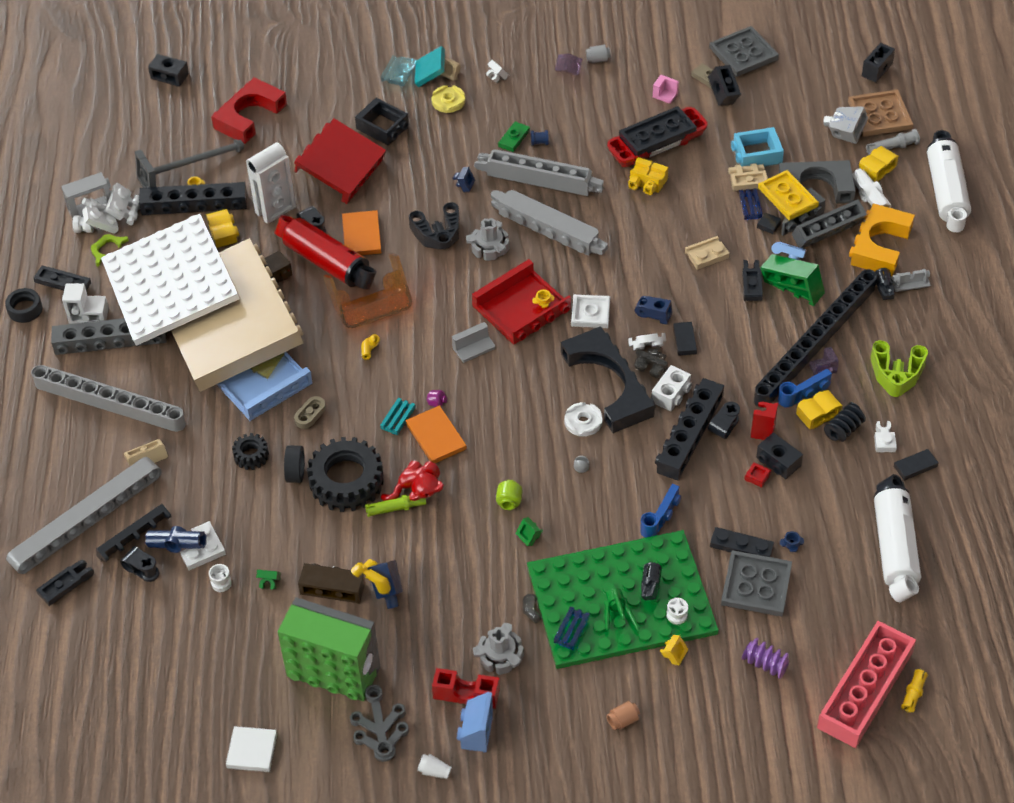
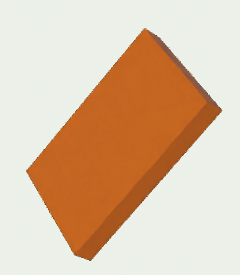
[342,210,381,255]
[405,405,467,463]

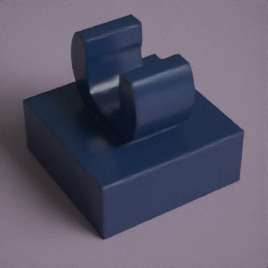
[453,167,475,192]

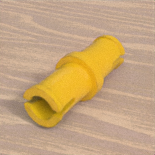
[901,669,928,713]

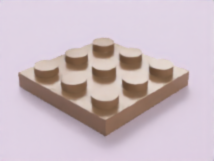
[848,89,913,137]

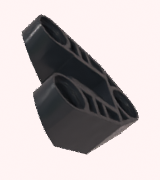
[409,202,459,249]

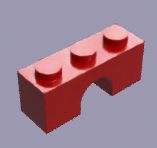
[432,668,500,709]

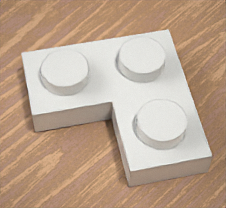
[180,521,226,570]

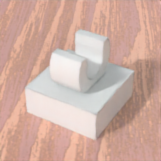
[486,60,509,83]

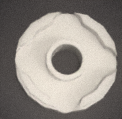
[564,402,602,437]

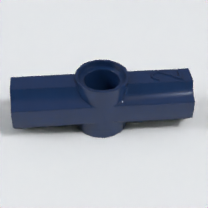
[145,526,207,553]

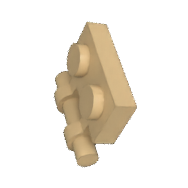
[728,163,768,191]

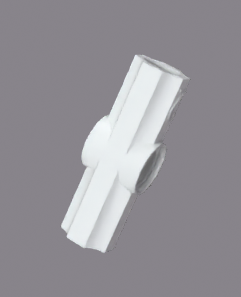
[852,168,891,208]

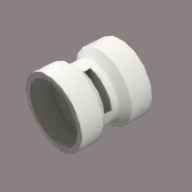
[73,215,94,233]
[209,564,232,592]

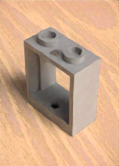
[61,172,112,220]

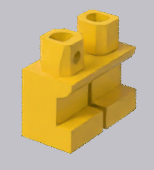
[628,157,668,195]

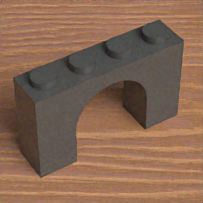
[778,160,855,204]

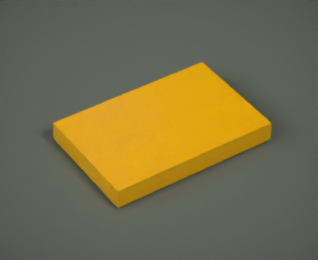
[758,170,819,220]

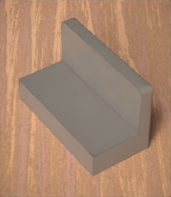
[452,322,495,363]

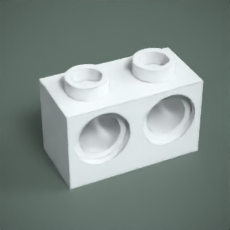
[652,365,692,411]

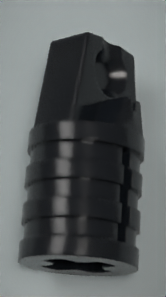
[875,268,894,300]
[641,562,662,601]

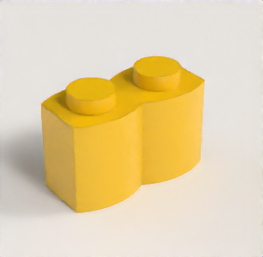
[859,146,899,182]
[206,209,239,248]
[796,390,842,430]

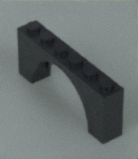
[561,326,656,433]

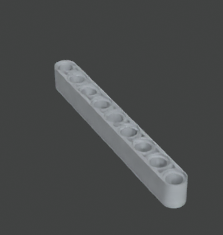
[31,365,186,432]
[6,457,161,574]

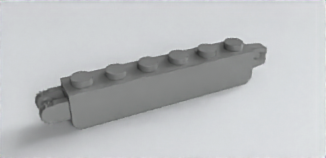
[474,149,604,196]
[491,190,608,256]

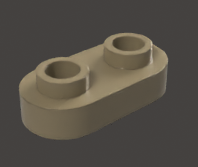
[294,396,326,429]

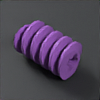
[742,637,789,679]

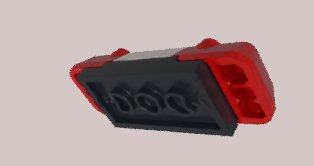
[607,106,707,167]

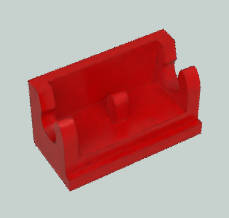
[750,402,778,440]

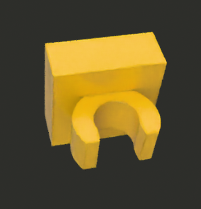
[660,635,689,665]

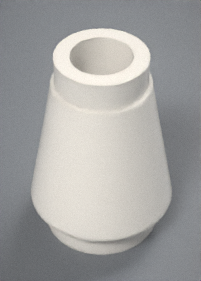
[418,754,451,779]

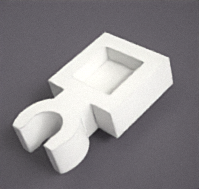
[874,421,897,452]

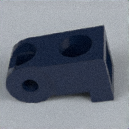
[634,296,673,325]

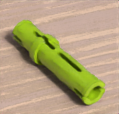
[365,495,426,517]

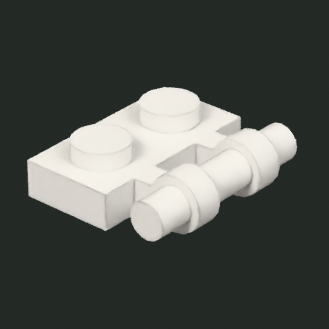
[105,183,140,225]
[82,198,119,234]

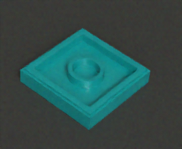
[415,46,445,87]

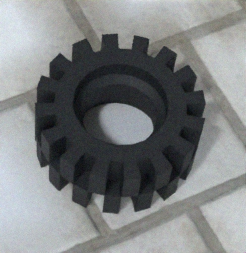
[232,433,269,470]

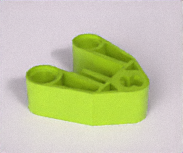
[870,340,928,397]

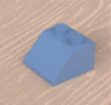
[457,692,493,752]

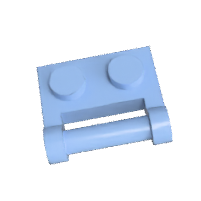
[771,242,807,260]

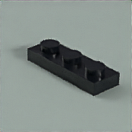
[33,265,91,291]
[710,527,774,557]

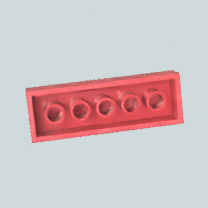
[817,621,916,748]

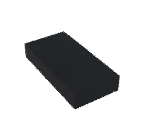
[673,322,697,356]
[894,449,939,481]

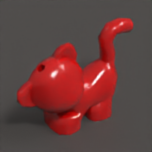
[381,461,444,501]

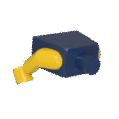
[351,559,403,609]

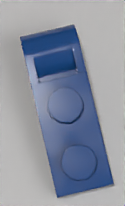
[778,369,832,407]
[640,484,681,538]

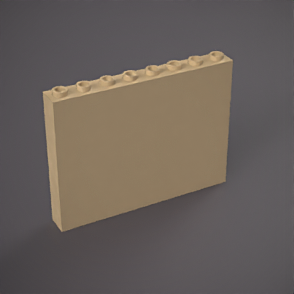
[171,238,304,392]

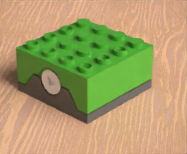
[277,597,381,701]

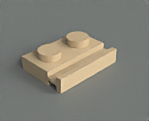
[685,236,730,270]

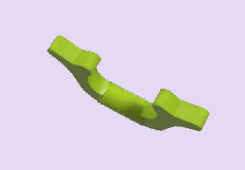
[91,234,129,266]

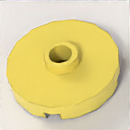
[432,85,465,113]

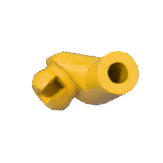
[361,334,380,360]

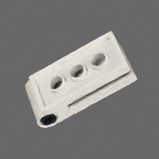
[246,142,296,224]

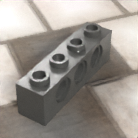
[791,199,867,249]

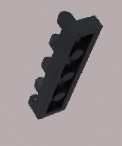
[96,504,172,562]

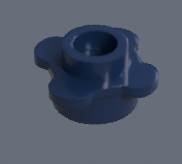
[780,531,804,553]

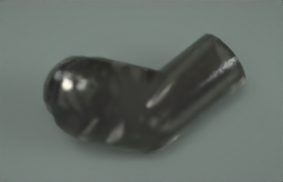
[522,594,542,623]

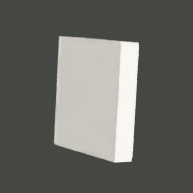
[571,294,610,328]
[226,726,277,772]

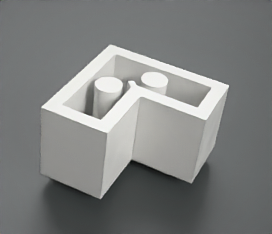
[62,283,109,324]

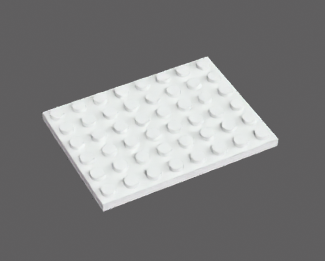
[101,214,240,346]

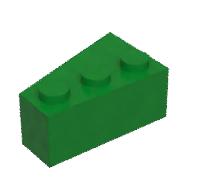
[760,254,825,307]

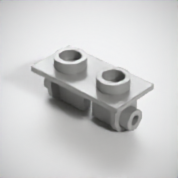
[892,269,931,292]

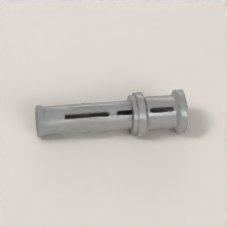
[866,129,920,155]

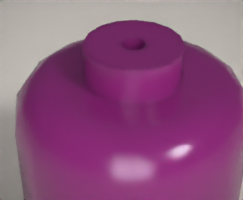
[427,390,447,407]

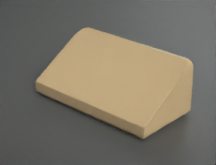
[124,439,168,467]

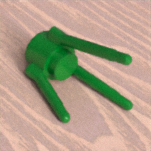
[604,588,640,630]

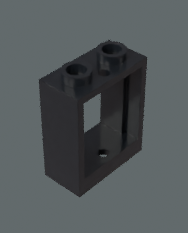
[355,97,409,145]

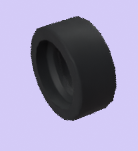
[5,288,42,323]
[284,445,305,483]

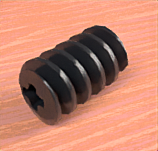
[824,402,866,442]

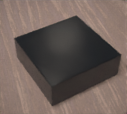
[757,212,781,234]

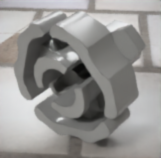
[466,218,509,261]
[473,623,524,675]

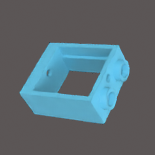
[731,127,784,166]

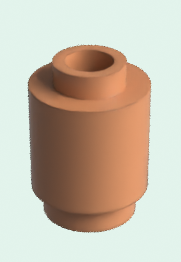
[606,701,640,730]

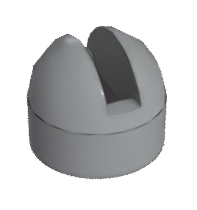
[574,455,589,473]

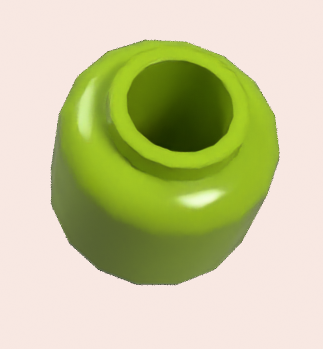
[496,480,523,510]

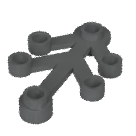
[350,685,409,762]

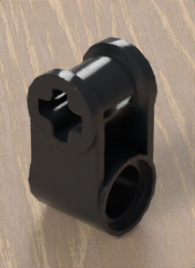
[296,206,326,233]
[708,402,740,439]
[120,546,159,582]

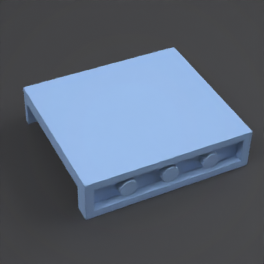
[217,352,312,421]

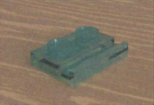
[381,55,416,86]

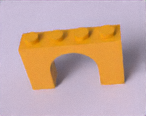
[849,203,915,276]

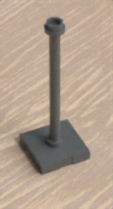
[135,139,244,188]

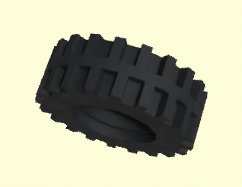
[307,437,384,512]

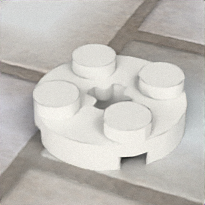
[628,333,666,351]

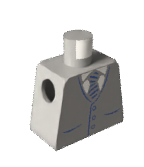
[823,107,868,144]

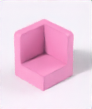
[653,75,679,104]

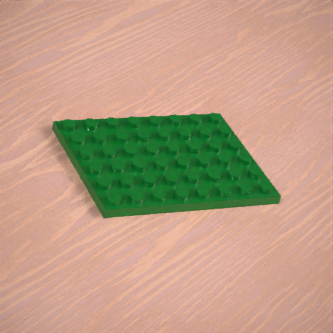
[527,530,719,669]

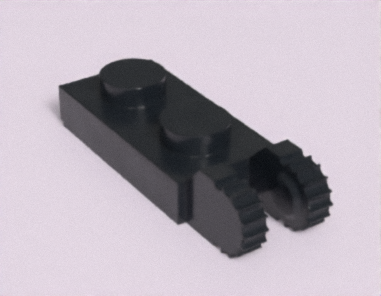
[742,260,763,301]
[36,559,95,606]

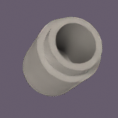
[586,45,611,64]

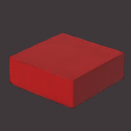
[744,462,771,488]

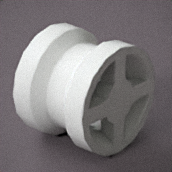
[667,598,688,624]

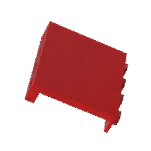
[294,118,386,204]
[472,259,571,345]

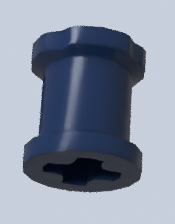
[531,130,549,146]

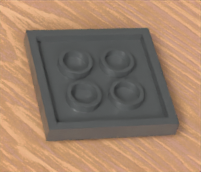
[709,26,779,77]
[721,550,792,617]

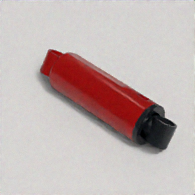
[275,215,377,290]

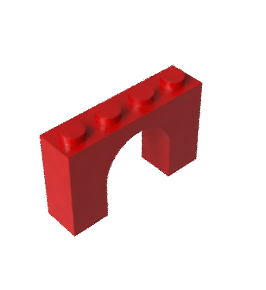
[211,77,287,144]

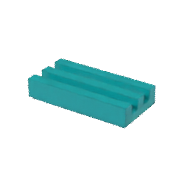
[380,398,415,435]

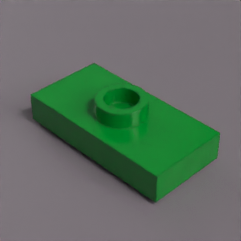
[498,121,530,152]

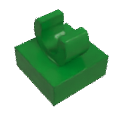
[515,517,543,546]
[256,569,281,590]

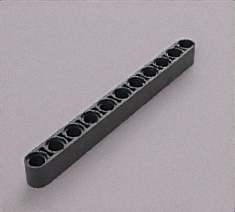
[754,269,877,408]

